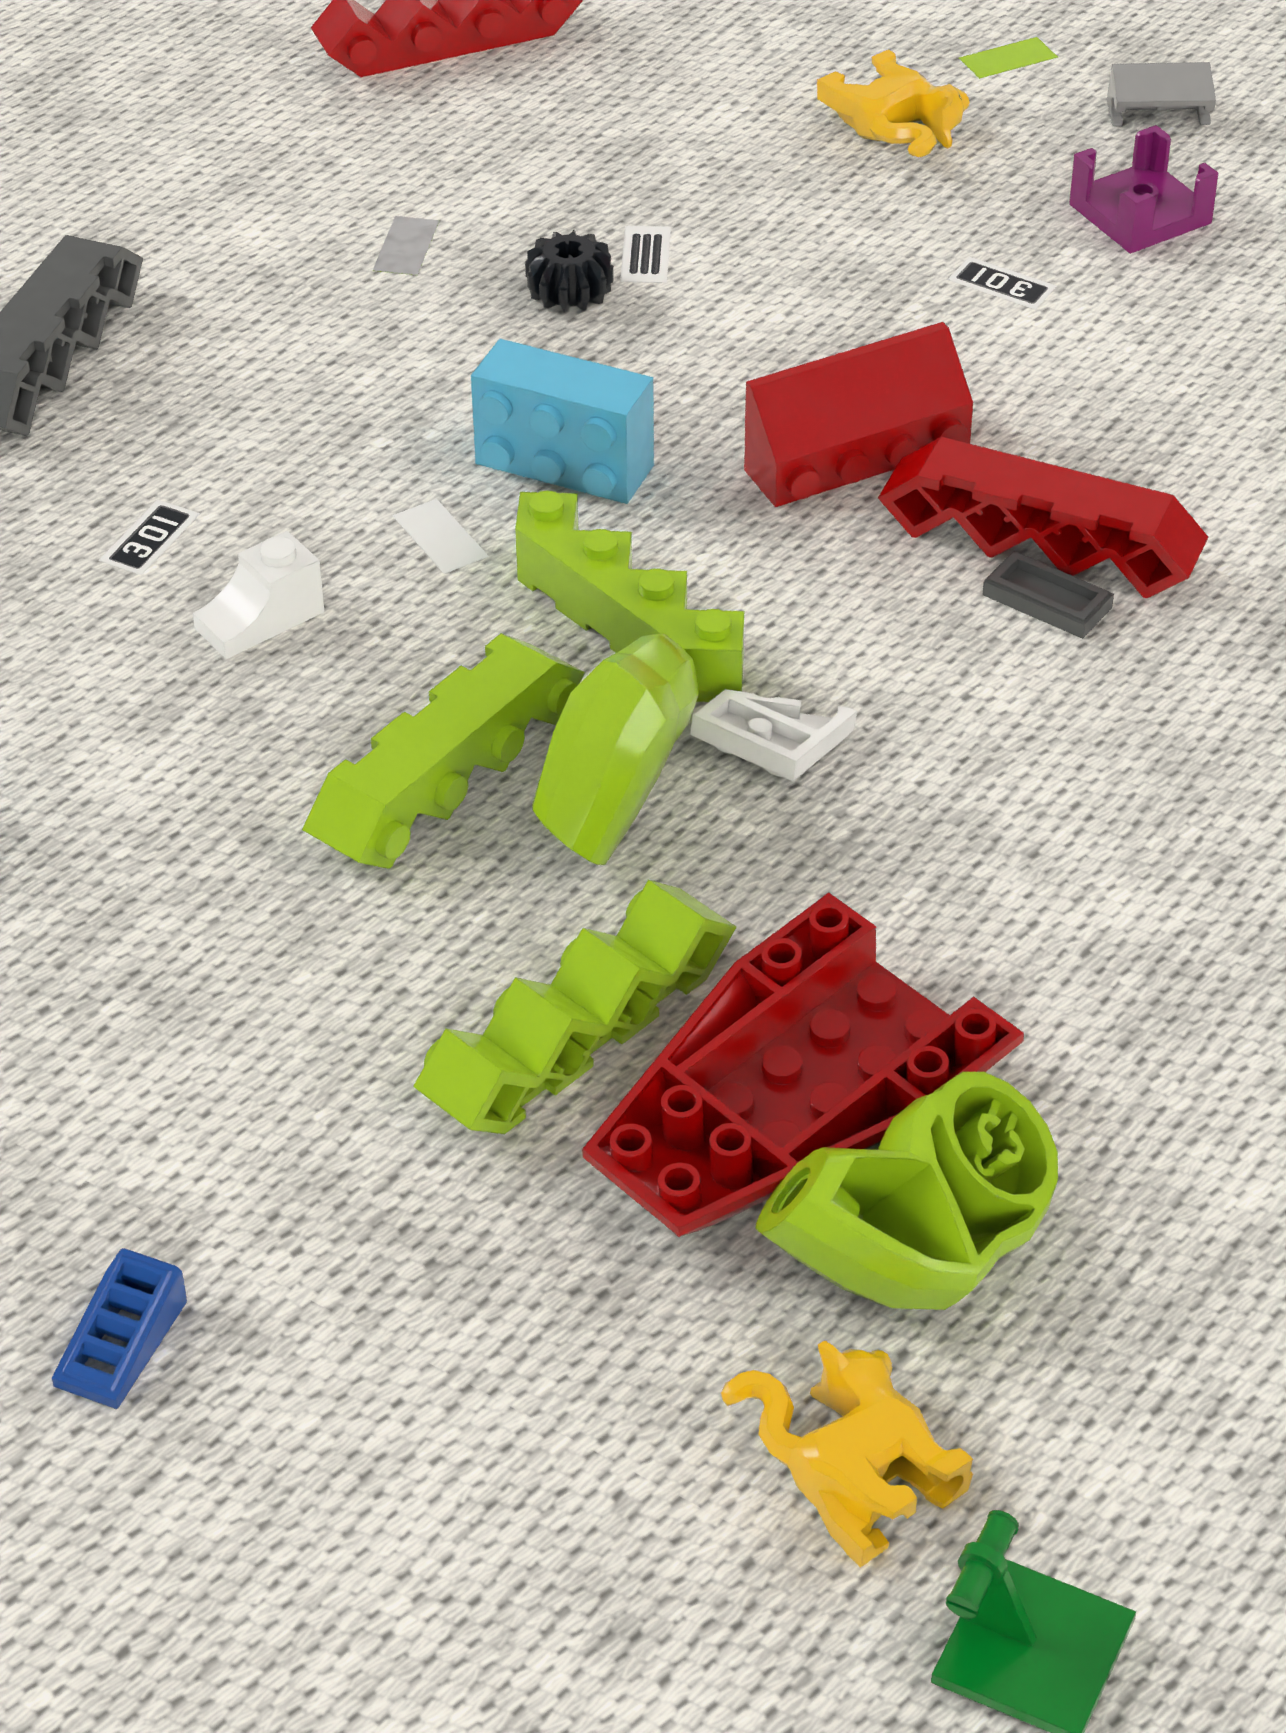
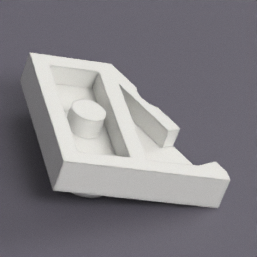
[690,689,857,781]

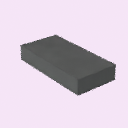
[983,551,1114,639]

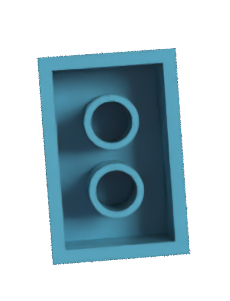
[471,338,654,504]

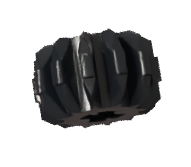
[525,230,614,313]

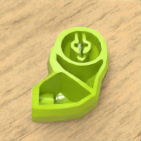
[532,634,699,865]
[755,1072,1058,1310]

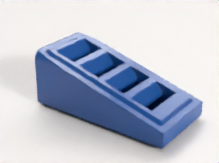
[52,1248,187,1409]

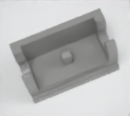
[1107,62,1216,126]

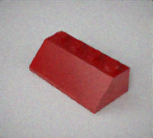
[744,322,973,507]

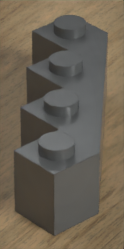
[0,235,143,436]

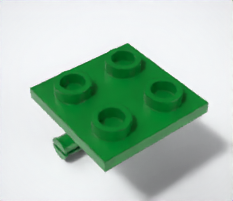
[931,1510,1136,1733]

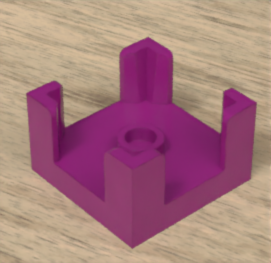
[1069,125,1219,254]

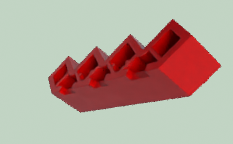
[310,0,583,77]
[878,437,1209,598]

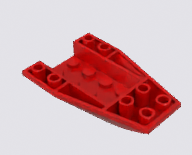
[582,892,1024,1237]

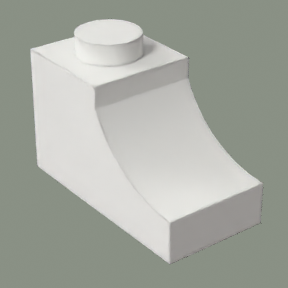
[193,531,324,659]

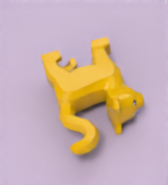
[817,50,970,157]
[721,1340,973,1568]

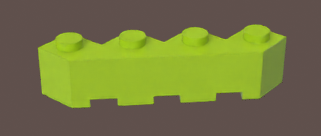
[515,491,744,702]
[302,633,585,869]
[413,879,737,1135]

